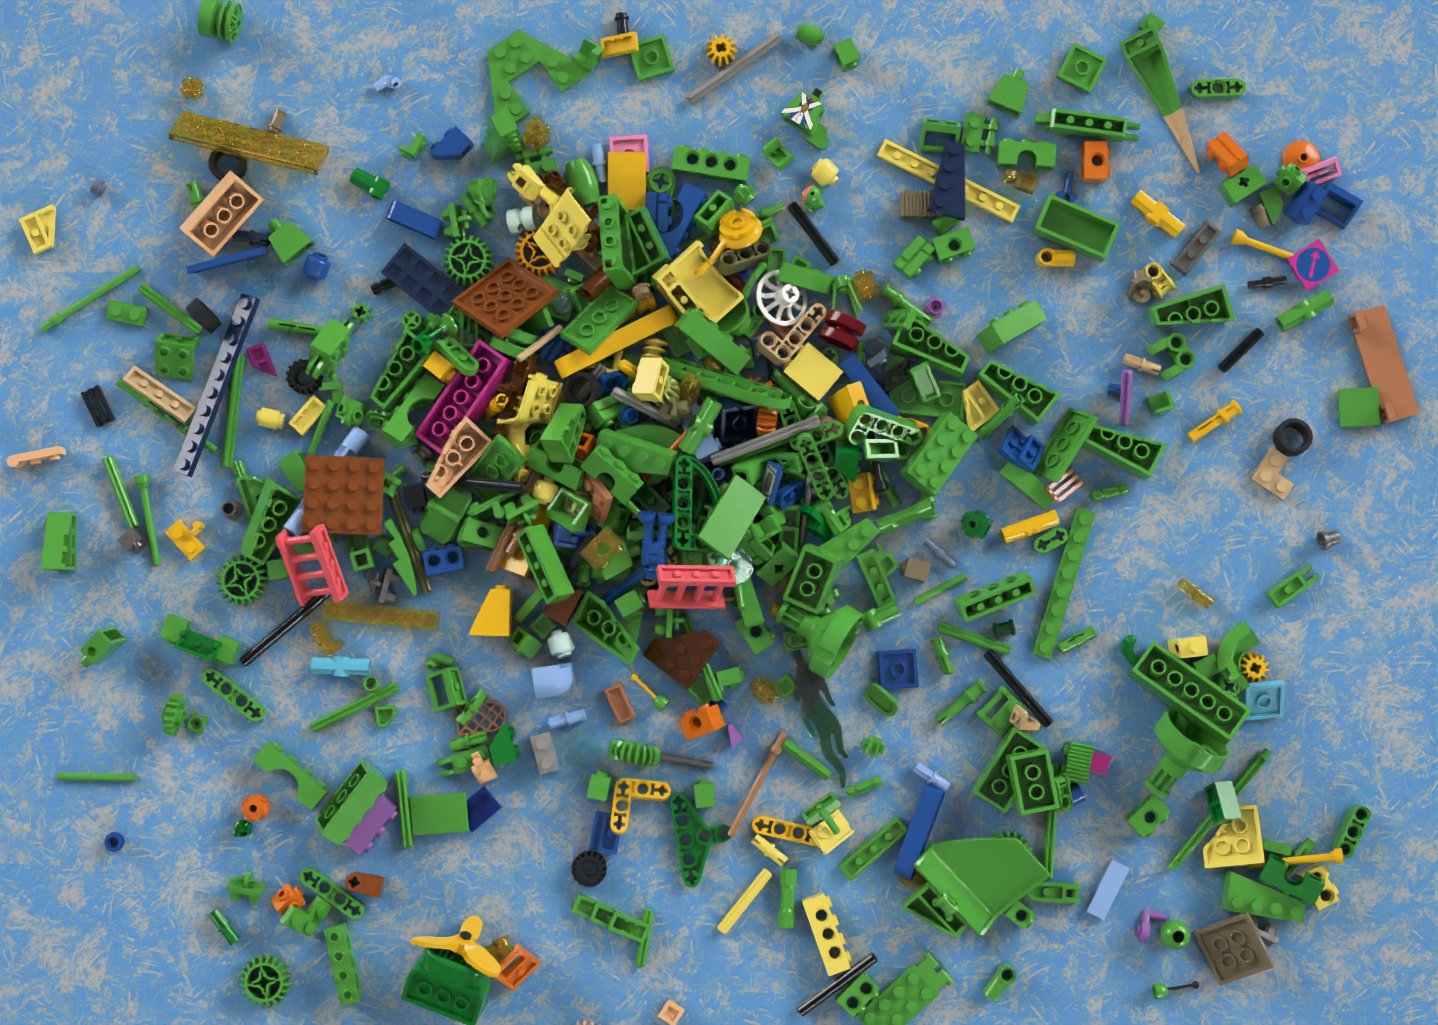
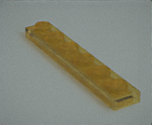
[322,600,440,630]

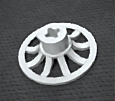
[756,270,807,326]

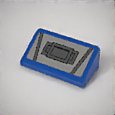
[760,461,783,506]

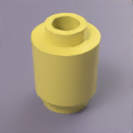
[255,407,286,430]

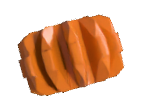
[756,406,779,435]

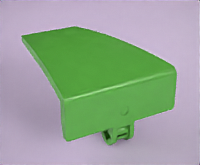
[914,838,1051,937]

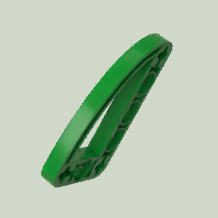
[672,455,721,554]

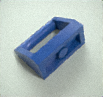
[1316,182,1363,230]
[552,521,595,552]

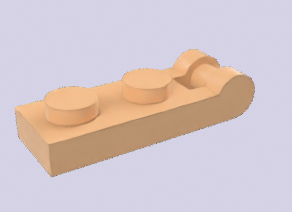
[7,446,66,468]

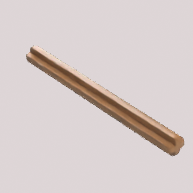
[486,469,543,573]

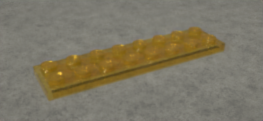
[169,111,329,175]

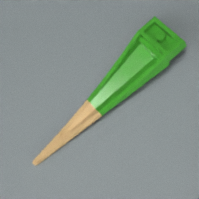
[1119,25,1200,173]

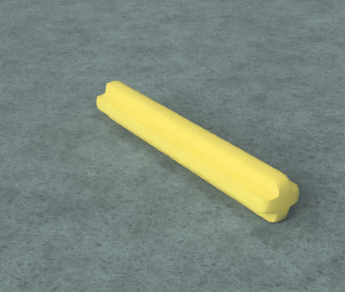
[717,868,772,934]

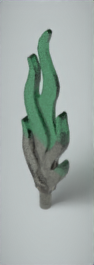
[793,649,848,788]

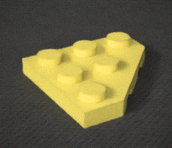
[1203,805,1265,869]

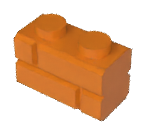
[1206,132,1249,177]

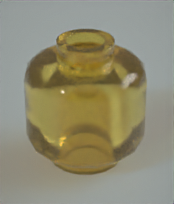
[750,676,778,705]

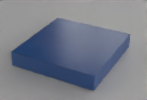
[877,649,919,689]

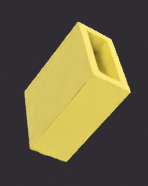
[783,342,843,403]

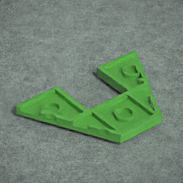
[487,30,592,124]

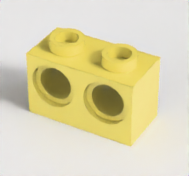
[1295,863,1339,911]

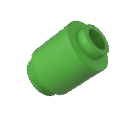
[795,23,825,47]

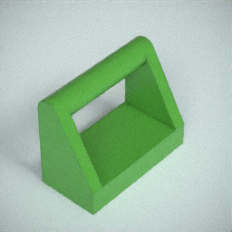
[919,118,961,154]
[545,486,593,532]
[425,667,467,713]

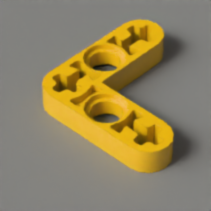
[610,778,671,835]

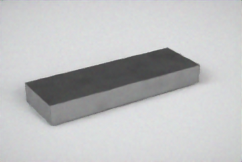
[1171,220,1222,276]

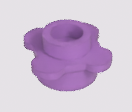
[924,296,947,318]

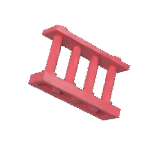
[275,524,349,607]
[647,565,737,609]

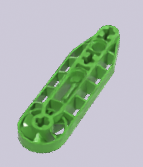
[663,356,792,410]

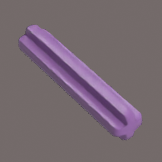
[1119,370,1133,426]

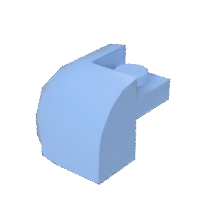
[532,663,574,699]

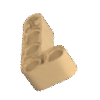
[756,303,827,366]

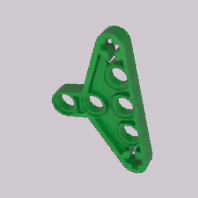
[670,792,731,887]

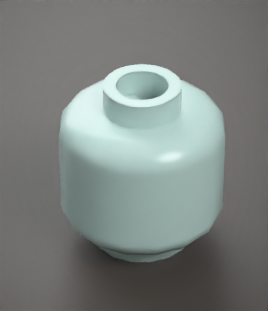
[547,629,575,659]

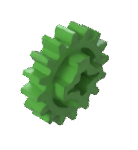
[161,693,188,736]

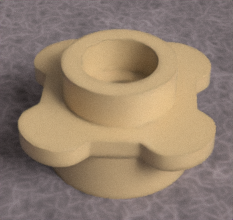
[631,283,651,300]

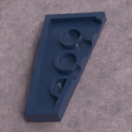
[927,139,965,221]

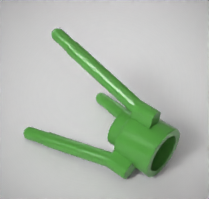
[832,275,863,317]

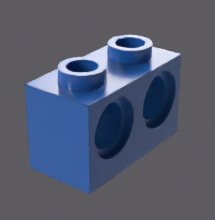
[422,543,467,576]

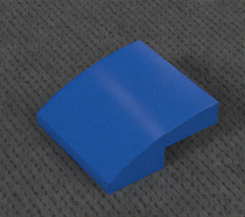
[997,425,1045,472]

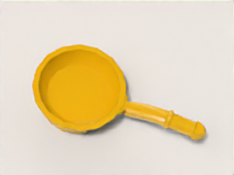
[694,208,763,277]

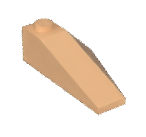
[426,417,492,498]

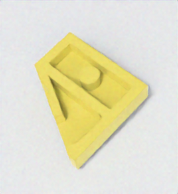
[19,204,56,255]
[962,380,999,431]

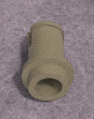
[267,109,287,135]
[1251,204,1271,229]

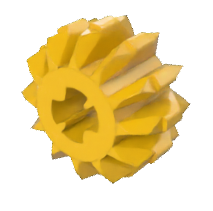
[705,33,737,67]
[1241,652,1270,683]

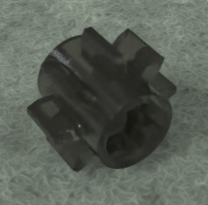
[692,476,710,499]

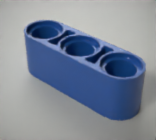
[385,200,443,240]

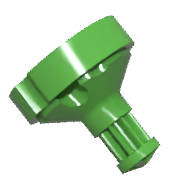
[775,601,865,680]
[1144,708,1230,799]

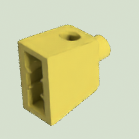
[1167,635,1208,659]

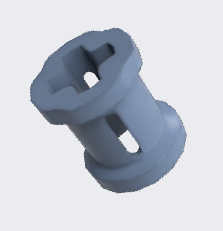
[749,336,766,360]

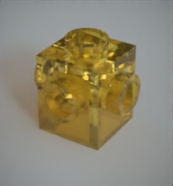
[523,115,551,149]

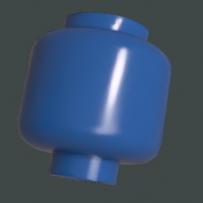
[303,252,331,282]

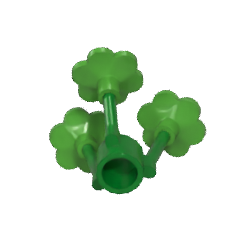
[411,313,458,359]

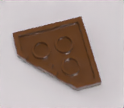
[643,630,721,689]

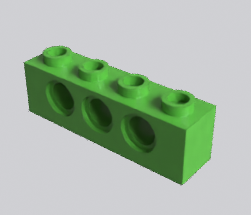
[671,145,750,185]
[954,571,1037,622]
[323,921,364,1006]

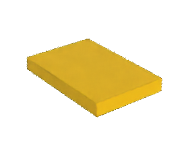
[608,152,646,210]

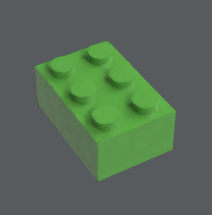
[783,543,844,615]
[1006,748,1060,816]

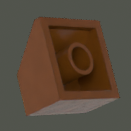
[543,590,586,626]

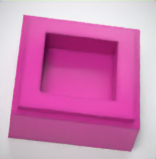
[1090,752,1111,775]

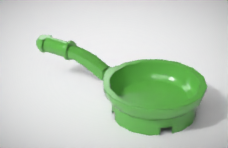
[716,262,767,337]

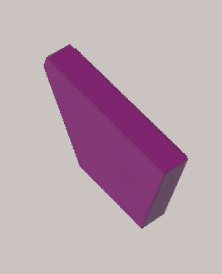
[246,342,278,376]

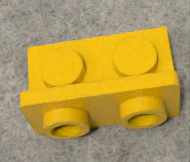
[847,472,879,514]

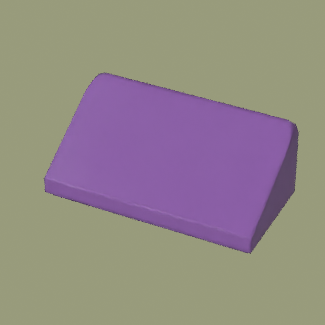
[728,723,743,748]

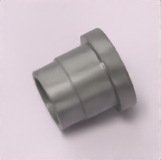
[221,500,242,519]
[1316,530,1341,550]

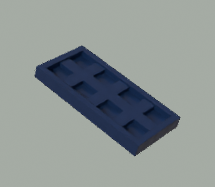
[381,243,465,317]

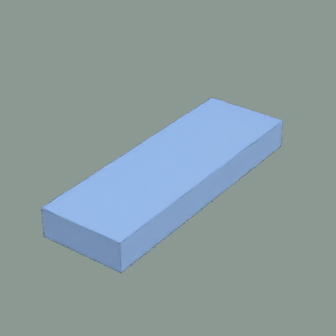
[1085,859,1130,920]

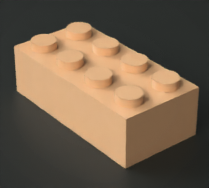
[179,171,264,257]

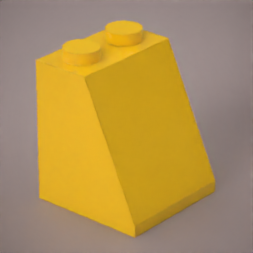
[469,585,514,636]

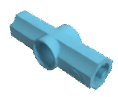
[310,656,371,676]

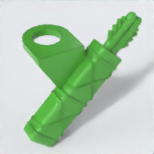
[232,460,265,521]

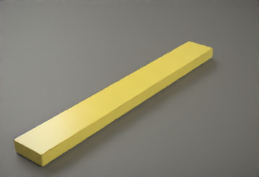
[876,139,1021,224]

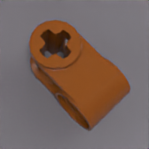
[345,872,385,897]

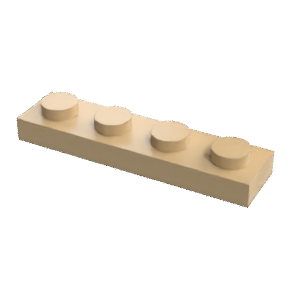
[122,365,197,425]

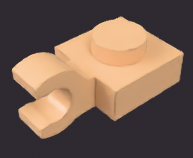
[471,752,498,785]

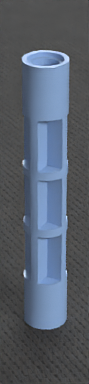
[283,426,370,536]

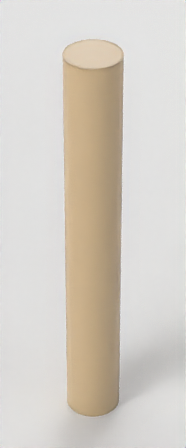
[516,324,563,363]

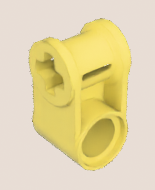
[1143,262,1176,300]

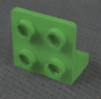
[155,332,200,381]

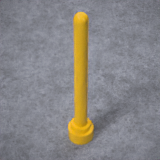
[1231,229,1293,259]
[1247,848,1344,869]

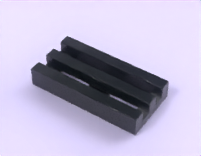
[80,385,116,428]

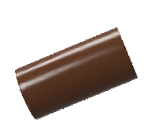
[579,263,612,302]

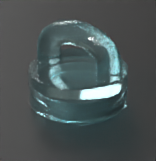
[553,292,572,313]

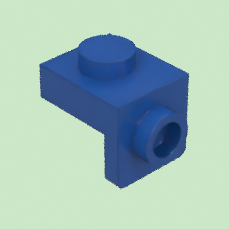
[599,370,629,395]

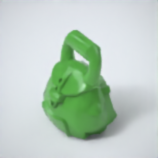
[467,177,498,219]

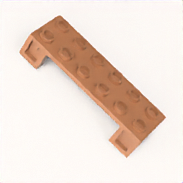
[1348,305,1419,425]

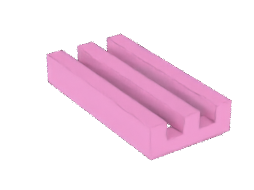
[1302,157,1342,184]

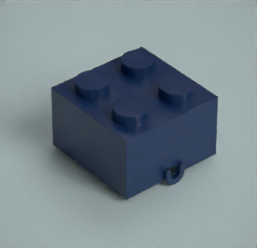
[713,396,759,443]

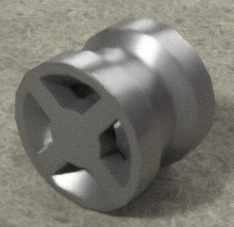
[411,442,435,466]

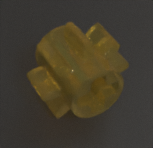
[180,76,205,100]

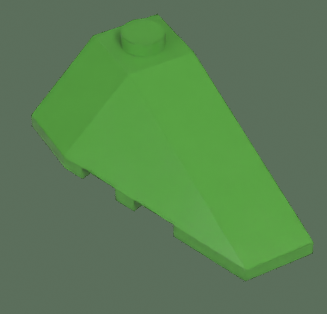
[571,590,640,666]

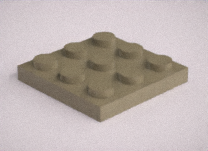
[1194,911,1275,986]

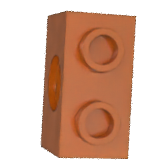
[1081,141,1110,183]
[678,703,726,741]

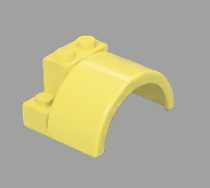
[651,240,744,323]

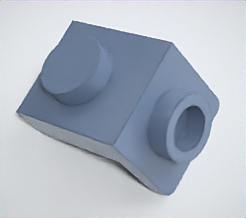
[865,337,891,368]

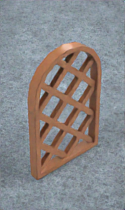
[455,701,506,736]

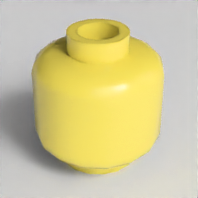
[811,158,839,187]
[531,476,559,506]

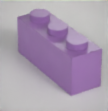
[344,794,398,855]

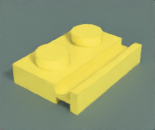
[808,809,854,855]

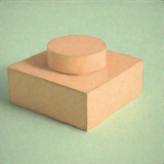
[658,999,685,1025]

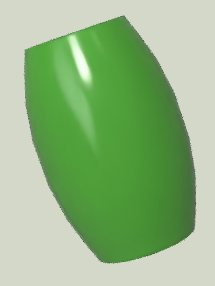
[565,158,599,208]

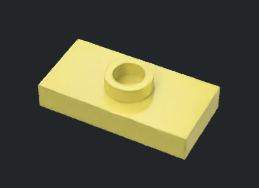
[288,395,326,436]

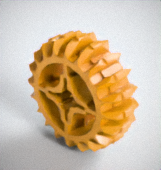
[514,227,565,278]

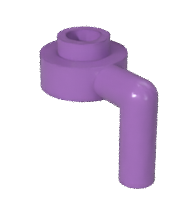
[1135,910,1167,943]

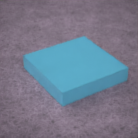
[1243,680,1285,721]

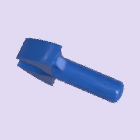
[1056,171,1078,203]

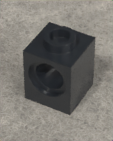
[403,483,428,513]

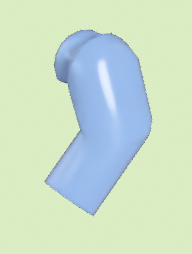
[373,75,401,92]

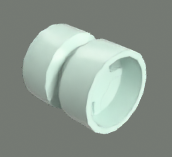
[506,205,540,234]

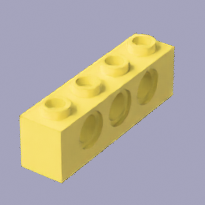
[801,892,852,976]

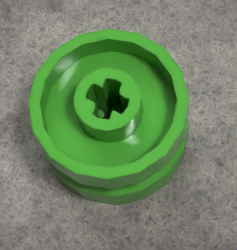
[489,326,538,361]

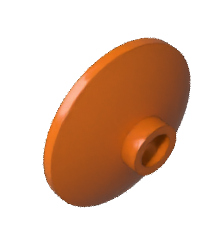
[1282,141,1320,175]

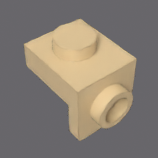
[1010,705,1041,732]

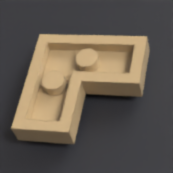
[1250,447,1294,500]

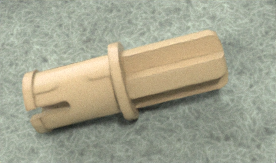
[1122,353,1161,376]

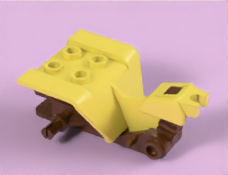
[507,163,601,268]
[491,360,566,482]

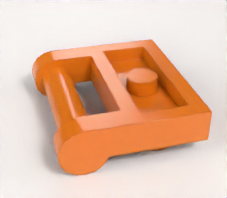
[495,943,541,991]

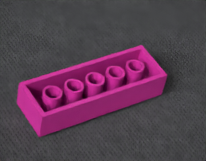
[414,339,514,454]

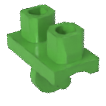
[441,203,473,240]
[504,493,540,527]
[653,608,685,638]
[226,871,267,905]

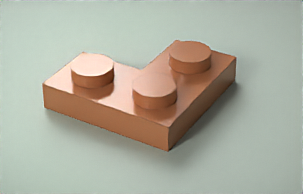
[583,472,613,523]

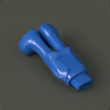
[638,511,675,580]

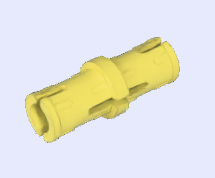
[750,833,788,867]

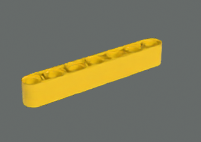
[553,304,678,379]

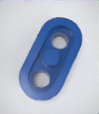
[775,479,805,509]

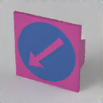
[1287,239,1339,291]

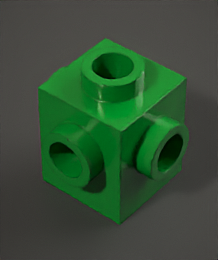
[961,509,994,539]

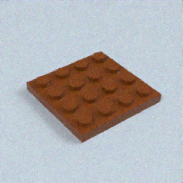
[452,258,560,339]
[302,455,385,536]

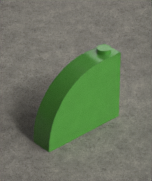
[616,422,698,485]

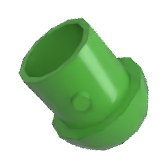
[1159,920,1191,950]

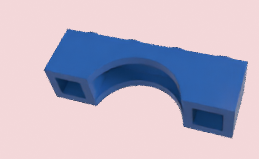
[659,182,708,262]

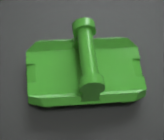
[419,486,474,545]
[467,492,521,525]

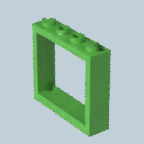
[598,194,638,291]

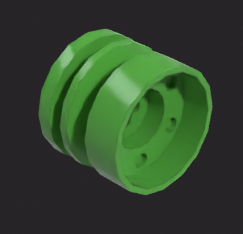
[198,0,243,43]

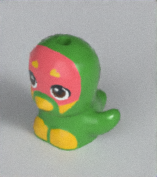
[802,185,825,214]

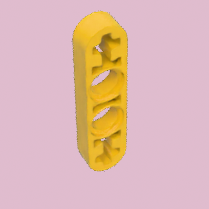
[752,816,817,846]

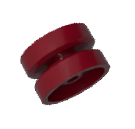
[817,310,866,352]

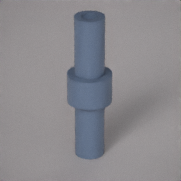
[923,538,957,569]

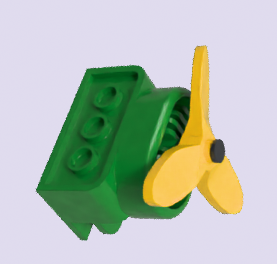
[401,916,501,1025]

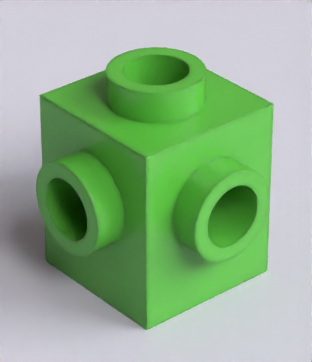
[1273,162,1308,197]
[334,395,368,427]

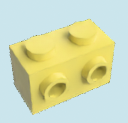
[632,358,670,402]

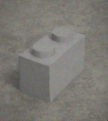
[530,731,560,775]

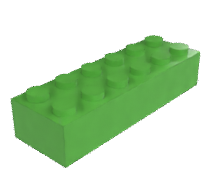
[1128,640,1252,745]

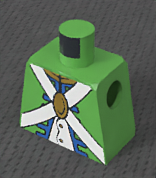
[781,88,825,137]

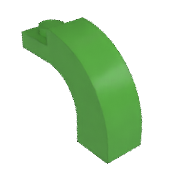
[732,448,804,486]
[1217,620,1260,690]

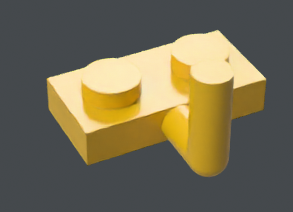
[165,520,206,561]

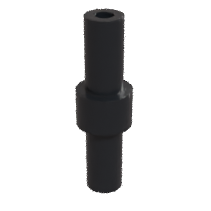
[1247,276,1287,289]

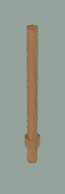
[727,731,788,837]

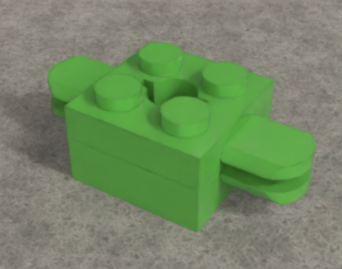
[305,318,356,380]

